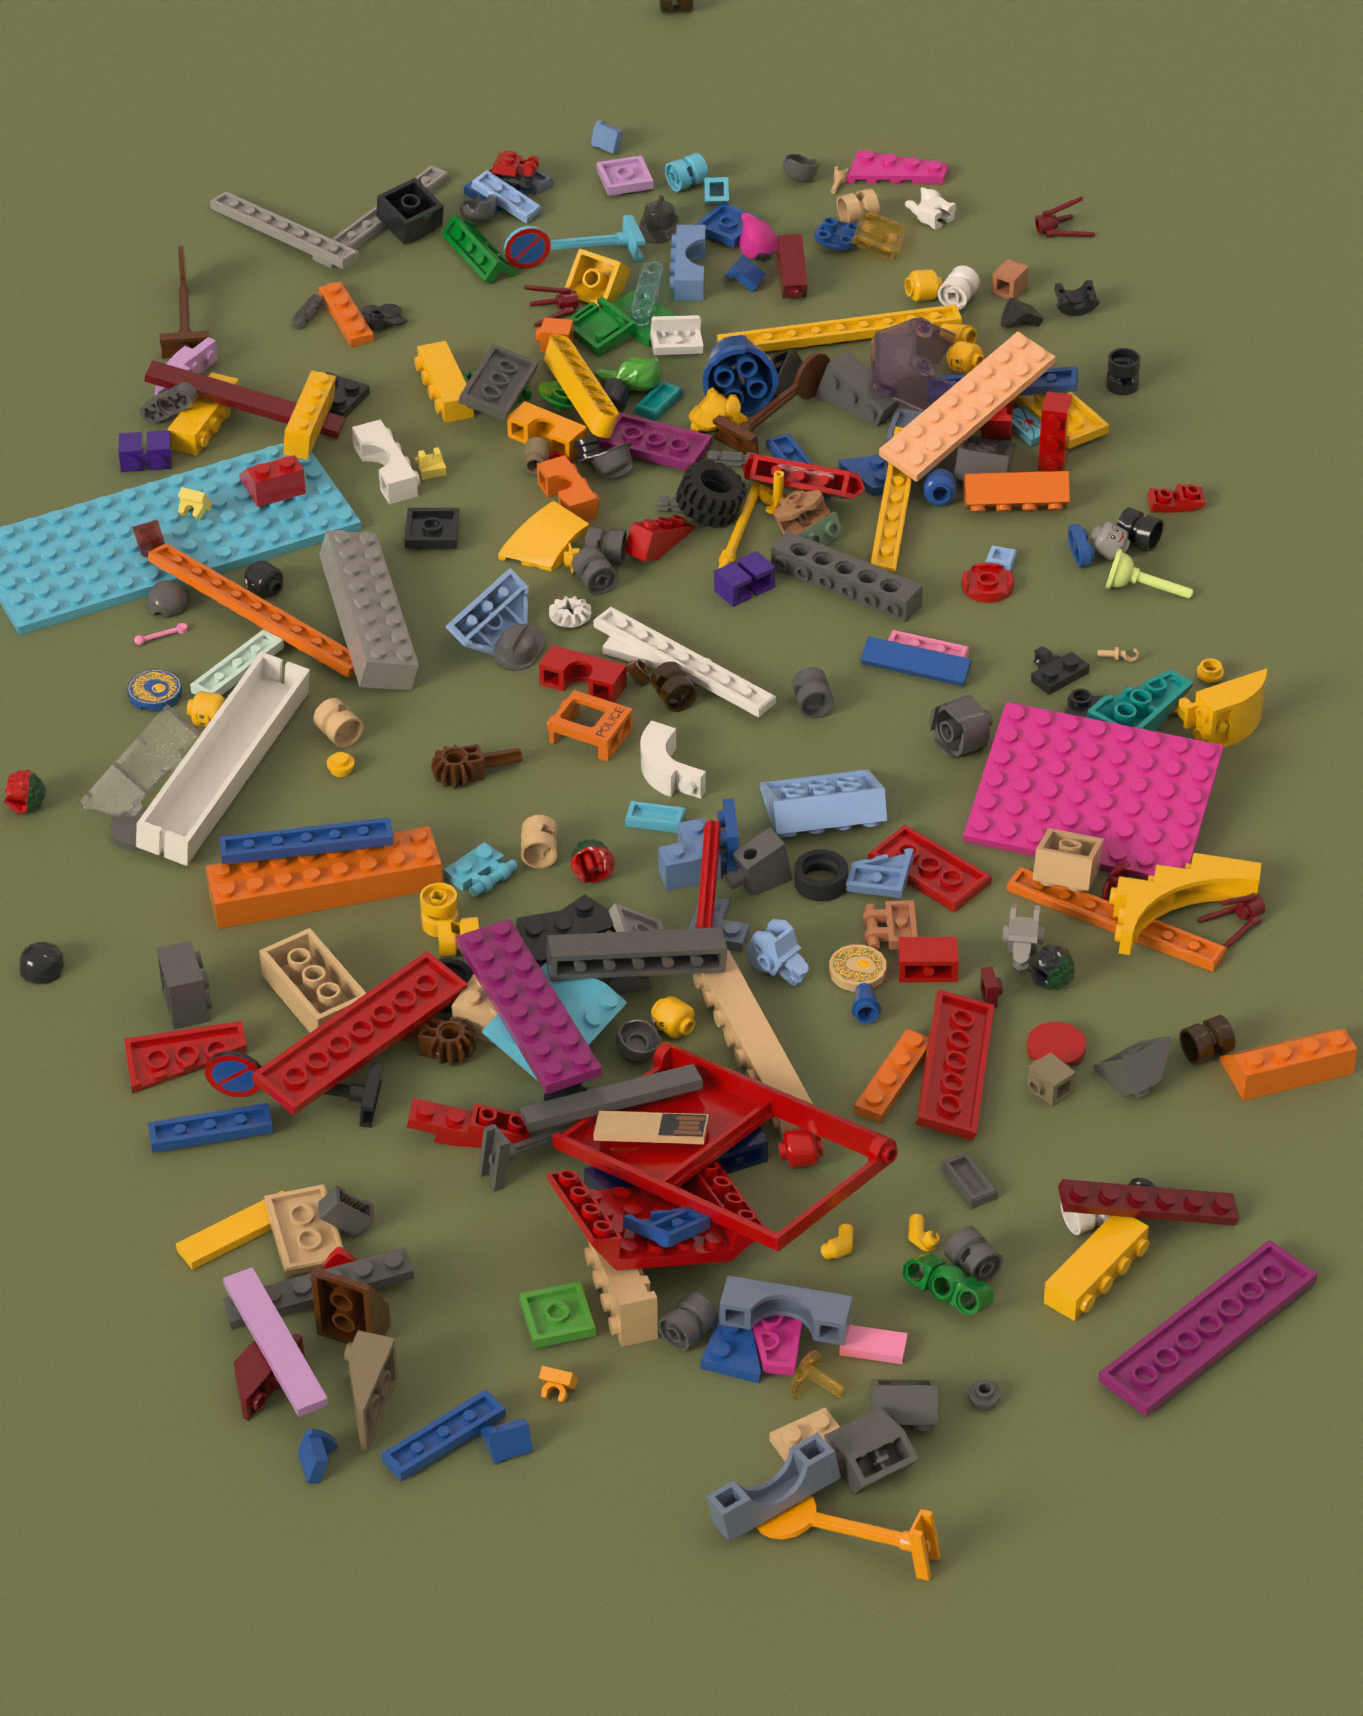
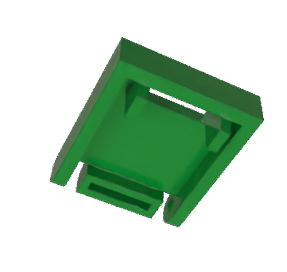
[570,296,637,357]

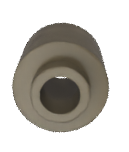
[523,437,550,474]

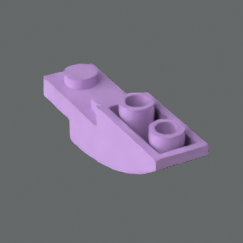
[155,337,218,411]

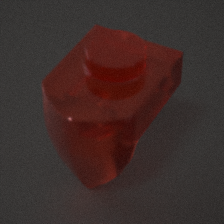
[132,520,165,558]

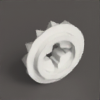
[549,596,592,628]

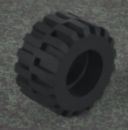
[675,460,746,528]

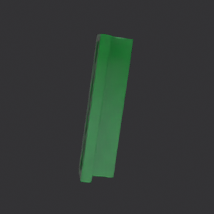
[441,214,518,284]

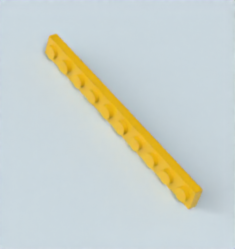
[717,305,962,352]

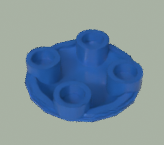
[814,217,862,250]

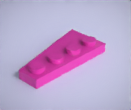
[847,150,949,184]

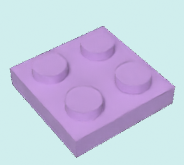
[596,155,653,196]

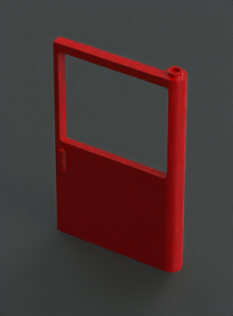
[552,1042,898,1252]

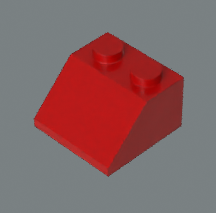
[239,455,306,507]

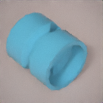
[665,153,709,192]

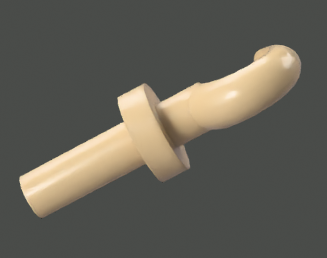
[1097,647,1140,662]

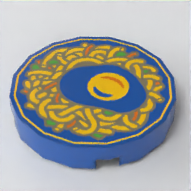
[127,669,182,712]

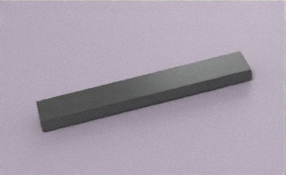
[519,1064,703,1132]

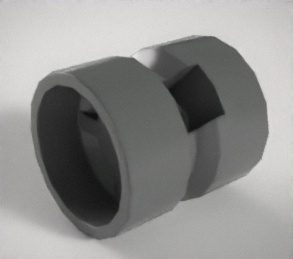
[585,526,627,564]
[572,546,618,595]
[792,667,834,719]
[944,1226,1003,1283]
[658,1292,718,1351]

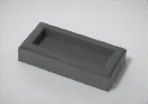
[941,1151,998,1209]

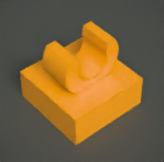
[539,1366,579,1403]

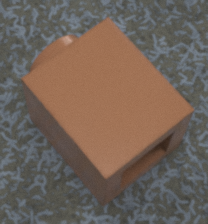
[992,259,1029,299]

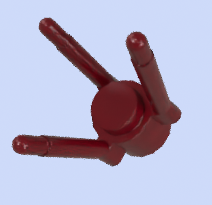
[1035,197,1095,237]
[524,285,579,327]
[1197,892,1266,949]

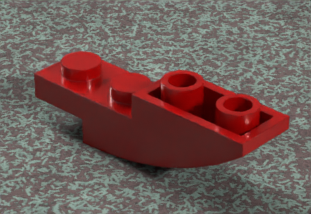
[406,1098,531,1148]

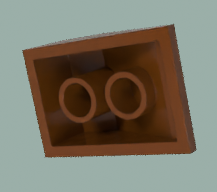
[310,1267,391,1344]

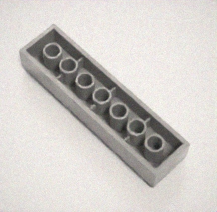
[319,530,419,690]

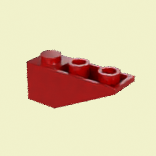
[624,515,695,562]

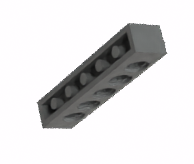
[771,531,923,622]

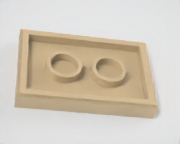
[264,1184,344,1277]

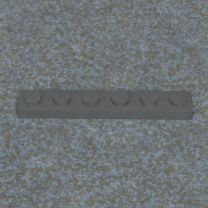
[223,1247,415,1330]

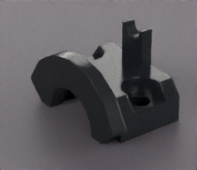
[1054,280,1100,316]

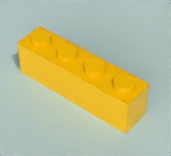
[414,341,474,423]
[283,370,336,460]
[167,372,239,456]
[1044,1216,1149,1321]

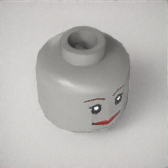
[1090,521,1130,560]

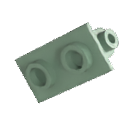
[798,511,843,546]

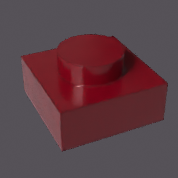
[980,966,1003,1008]

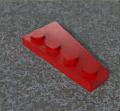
[124,1021,247,1094]

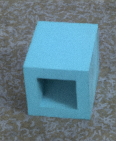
[704,177,729,205]

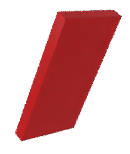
[868,825,992,912]

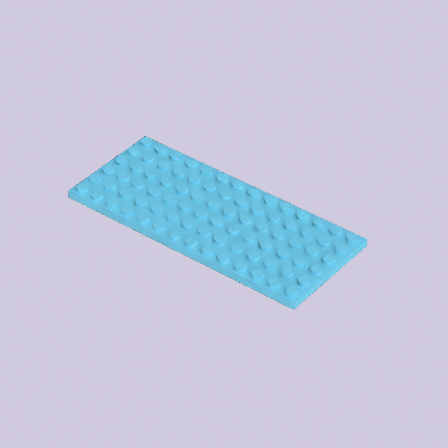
[0,443,362,635]

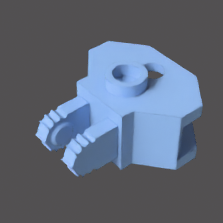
[746,919,809,986]

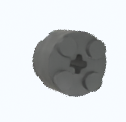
[929,695,993,758]

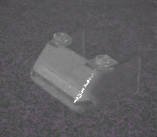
[79,704,201,819]

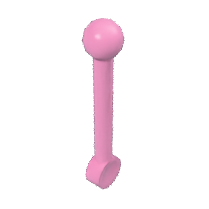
[134,623,188,645]

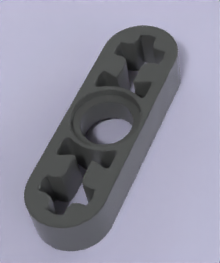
[140,382,198,424]

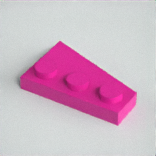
[752,1316,803,1376]

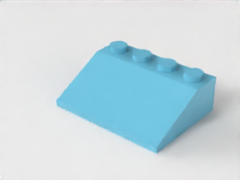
[482,963,627,1081]

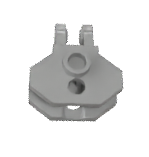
[1002,903,1045,973]

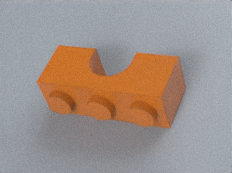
[537,455,600,522]

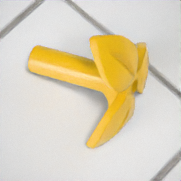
[759,471,792,515]

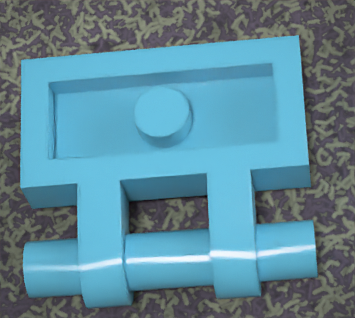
[443,842,518,897]

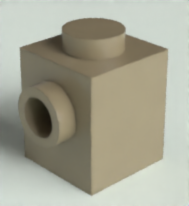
[1027,1053,1076,1107]

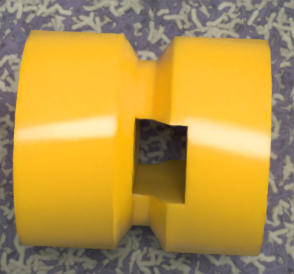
[420,883,459,937]
[437,917,479,957]

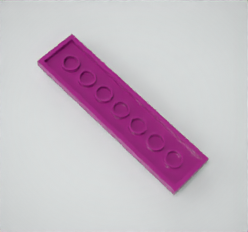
[456,919,602,1095]
[1098,1240,1317,1417]

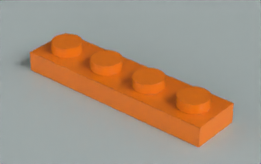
[318,282,374,347]
[854,1029,929,1123]

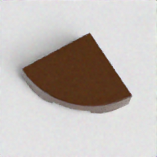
[626,659,650,686]

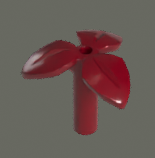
[1102,860,1131,900]

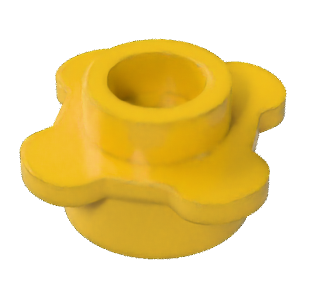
[563,543,580,575]

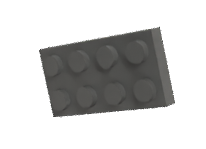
[458,344,538,421]

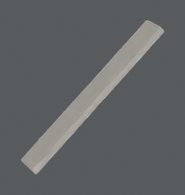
[312,165,450,268]
[209,192,360,269]

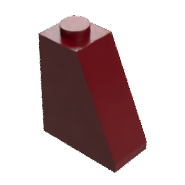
[775,234,808,299]

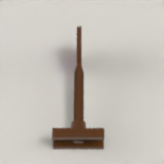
[160,246,210,359]
[713,352,830,455]

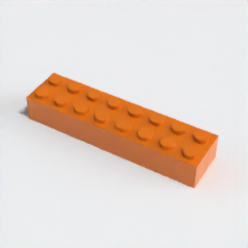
[205,826,443,929]

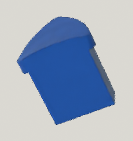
[723,254,766,292]
[480,1418,533,1464]
[298,1429,338,1483]

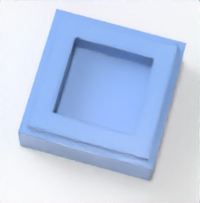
[985,546,1017,572]

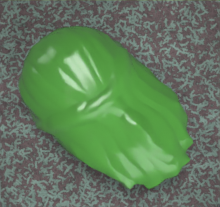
[593,357,662,392]

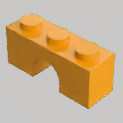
[507,401,587,460]

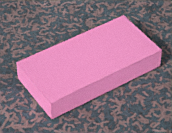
[839,1325,908,1364]

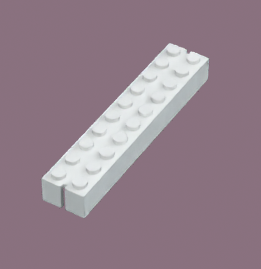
[136,652,310,866]

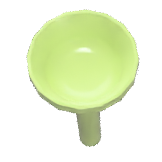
[1105,548,1193,599]

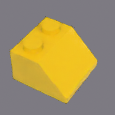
[565,248,631,307]

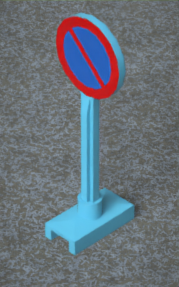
[504,215,645,269]

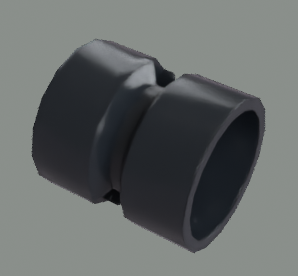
[1106,348,1141,395]
[1117,507,1164,551]

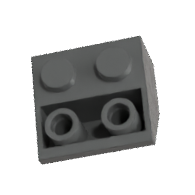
[823,1408,919,1495]

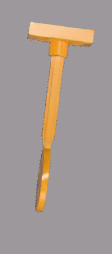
[755,1495,941,1581]

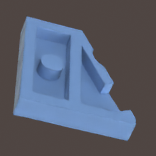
[846,848,914,898]

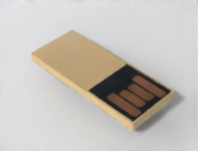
[594,1111,709,1144]

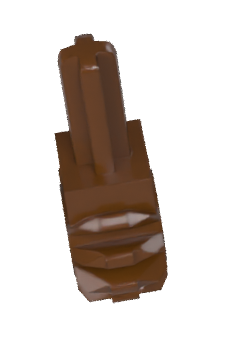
[431,744,523,789]
[399,1017,477,1066]

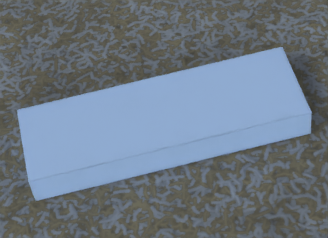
[471,170,542,224]

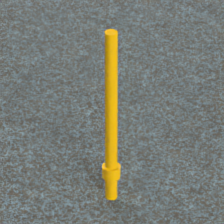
[718,482,763,569]

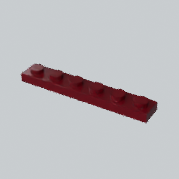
[1058,1179,1240,1226]

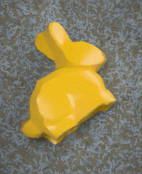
[688,388,748,432]

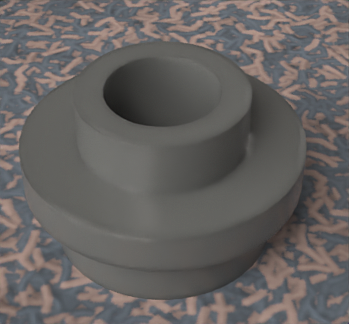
[968,1380,1001,1411]

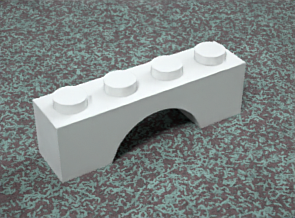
[352,419,420,504]

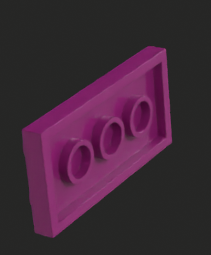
[599,412,712,471]

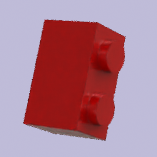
[898,937,959,983]

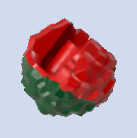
[4,769,46,814]
[570,839,615,883]

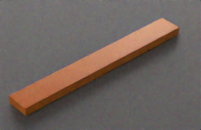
[1007,867,1227,972]

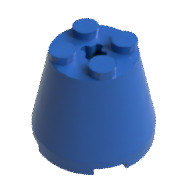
[702,335,778,417]

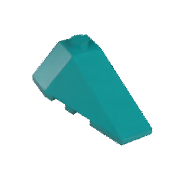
[1087,670,1194,732]

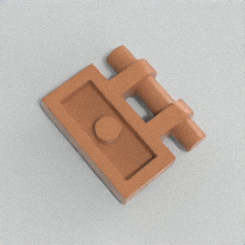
[863,900,918,951]

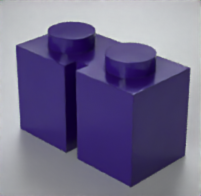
[118,430,172,472]
[714,551,776,607]

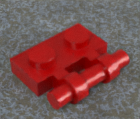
[492,151,540,177]

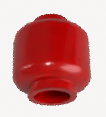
[778,1128,824,1169]

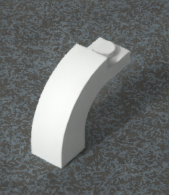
[640,720,706,799]

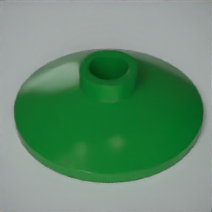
[538,381,575,410]

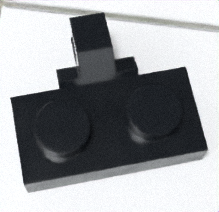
[1031,646,1090,695]

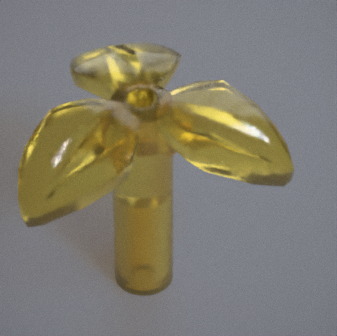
[791,1350,846,1400]

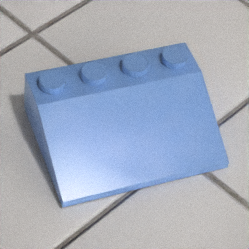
[759,769,887,837]

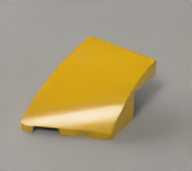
[498,501,589,571]

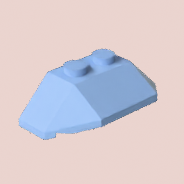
[445,568,529,656]

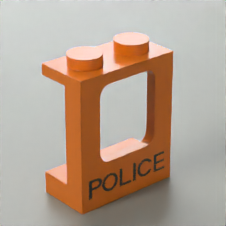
[547,690,633,762]

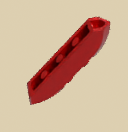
[743,454,865,499]

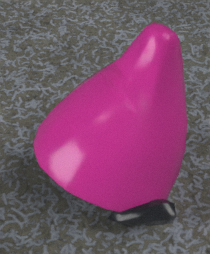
[739,213,778,261]

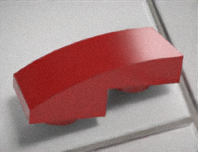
[1147,483,1206,513]

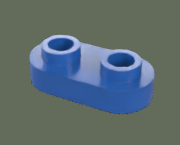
[1068,524,1095,568]

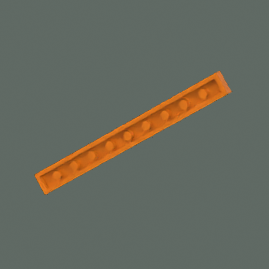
[148,543,355,678]

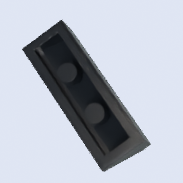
[770,349,803,402]

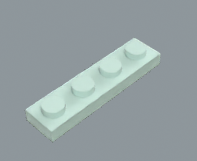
[190,629,284,695]

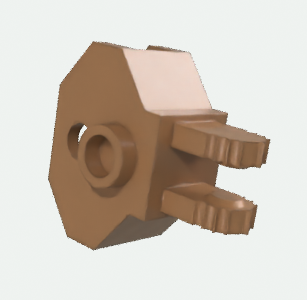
[774,490,831,535]

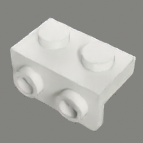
[650,315,703,355]

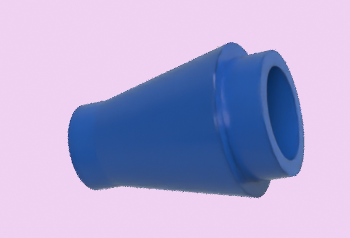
[852,983,881,1024]

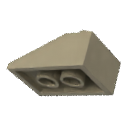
[344,1330,398,1453]

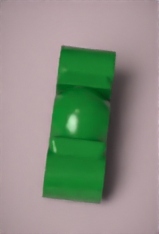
[902,1253,994,1315]

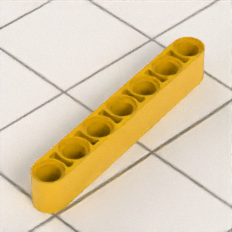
[544,334,619,438]

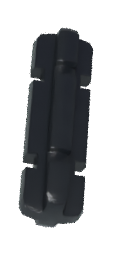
[489,168,533,190]

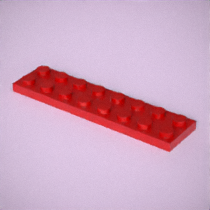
[252,951,468,1115]

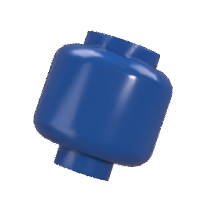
[924,469,957,506]

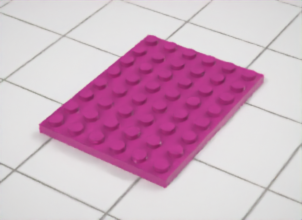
[963,702,1224,880]

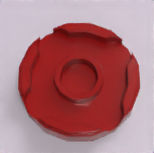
[961,562,1014,603]
[1026,1022,1086,1068]

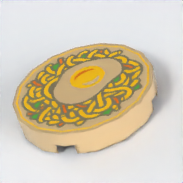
[829,944,887,992]

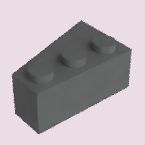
[815,350,902,427]

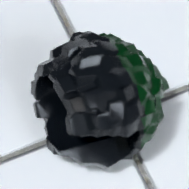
[1029,944,1075,990]

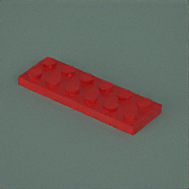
[915,989,995,1141]

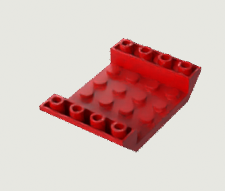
[546,1161,766,1271]

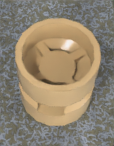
[837,188,880,223]
[313,698,364,748]
[521,815,558,868]

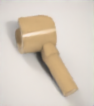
[830,166,848,194]

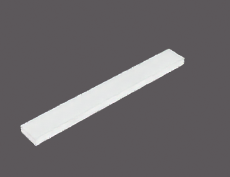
[593,607,776,717]

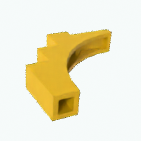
[1109,853,1262,955]

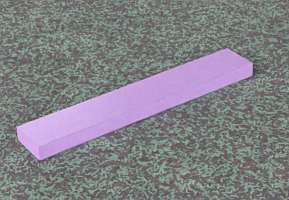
[223,1267,328,1417]

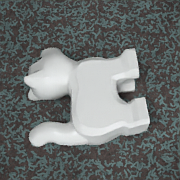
[905,187,956,230]

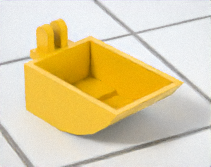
[1178,668,1267,748]

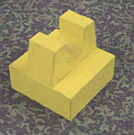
[415,447,447,480]
[178,487,212,520]

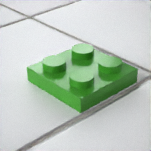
[519,1281,596,1349]

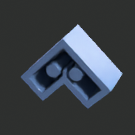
[658,818,721,891]

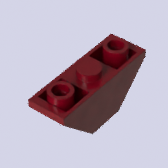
[233,1334,305,1421]

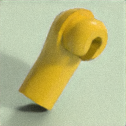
[908,1214,940,1252]
[820,1224,854,1260]

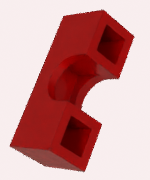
[1038,392,1072,472]
[539,645,627,703]

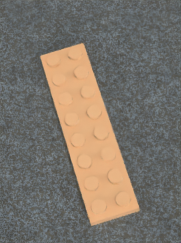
[879,332,1056,482]

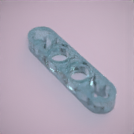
[631,261,664,326]

